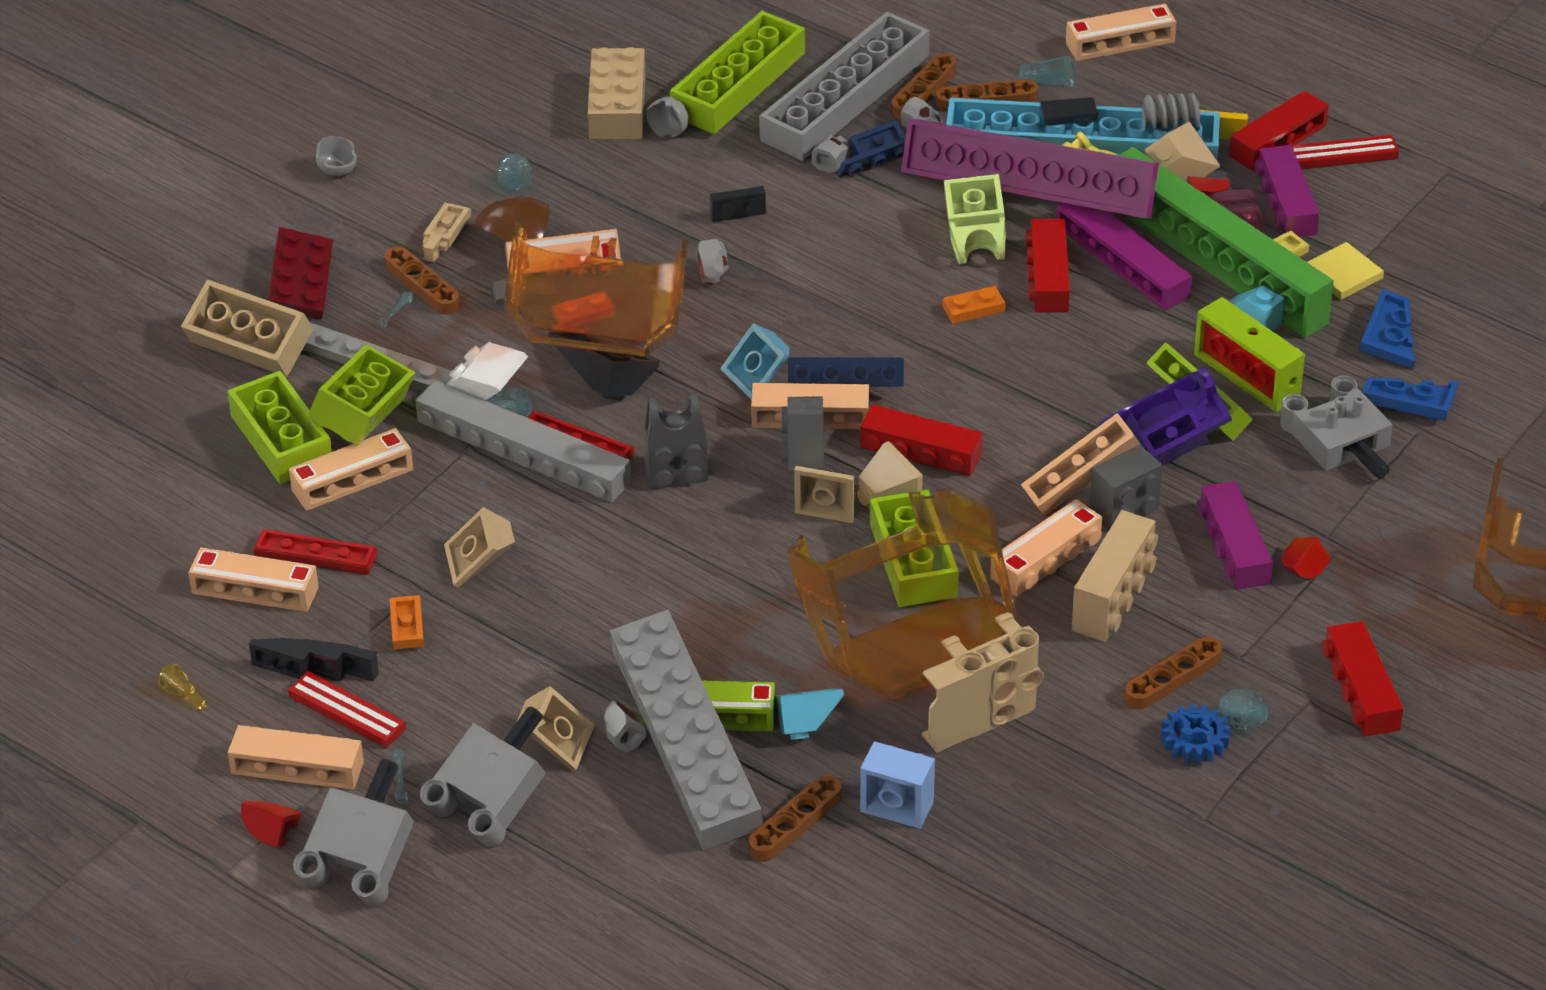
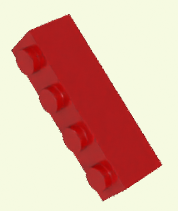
[1229,90,1329,171]
[1025,219,1070,313]
[860,404,983,476]
[1322,621,1404,737]

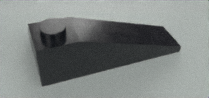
[548,331,660,400]

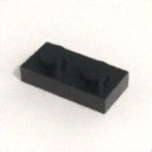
[710,186,766,222]

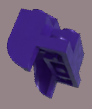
[1099,367,1232,466]

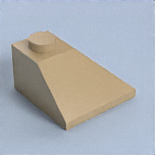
[1144,121,1220,181]
[857,441,923,509]
[794,466,854,523]
[444,507,515,588]
[517,686,595,772]

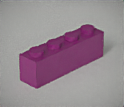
[1255,145,1319,237]
[1197,481,1273,590]

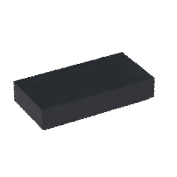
[1040,97,1098,126]

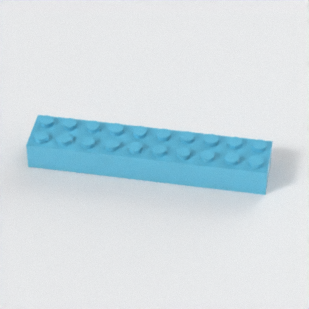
[947,98,1220,172]

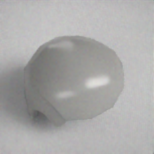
[646,97,688,138]
[316,136,357,177]

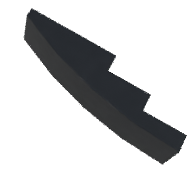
[249,638,379,682]

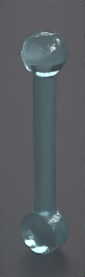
[377,291,413,329]
[391,749,408,803]

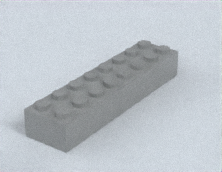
[759,12,930,161]
[610,610,763,851]

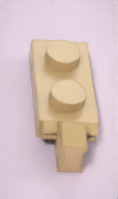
[422,202,471,262]

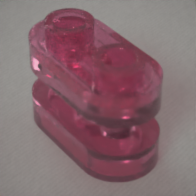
[1208,189,1263,229]

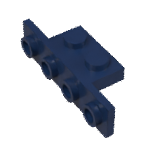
[837,120,906,177]
[788,357,904,387]

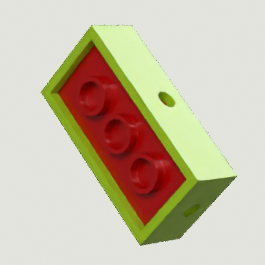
[1194,297,1305,412]

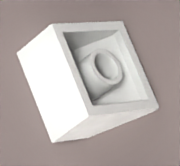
[447,342,528,401]

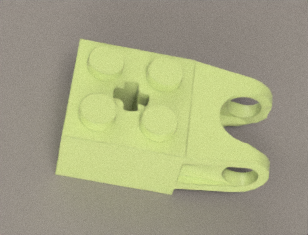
[944,174,1006,265]

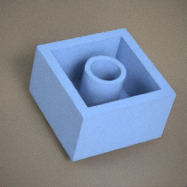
[860,741,935,829]

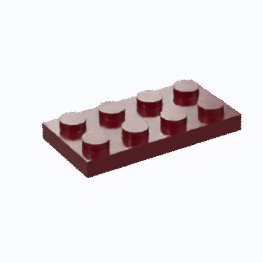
[267,227,333,320]

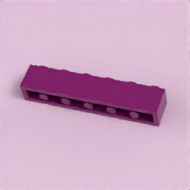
[1056,202,1192,311]

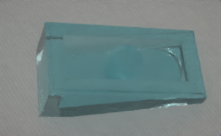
[1019,56,1075,87]

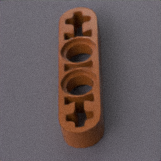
[891,53,956,119]
[936,79,1038,111]
[384,247,460,314]
[1124,637,1223,709]
[749,775,842,862]

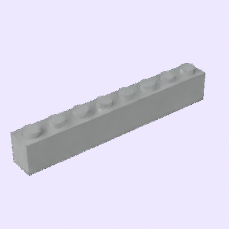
[415,380,632,503]

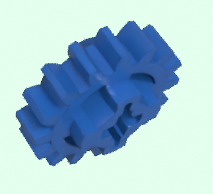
[1161,704,1230,764]

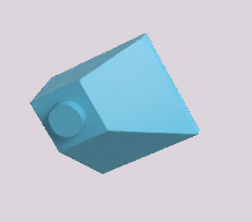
[1229,286,1285,331]
[720,323,790,400]
[775,688,844,740]

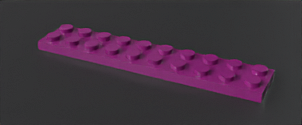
[901,118,1159,218]

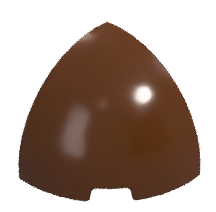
[472,196,549,242]

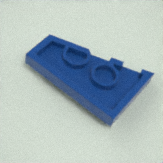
[1358,289,1415,370]
[1362,378,1459,420]

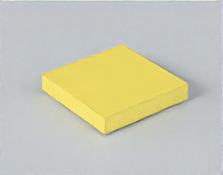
[1308,242,1384,300]

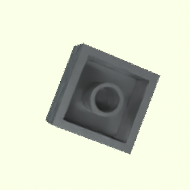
[782,396,824,471]
[1090,445,1162,530]

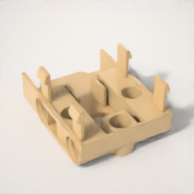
[921,612,1044,753]

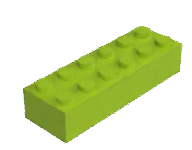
[670,11,805,134]

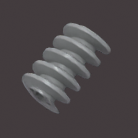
[1142,93,1200,129]

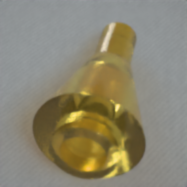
[157,663,207,711]

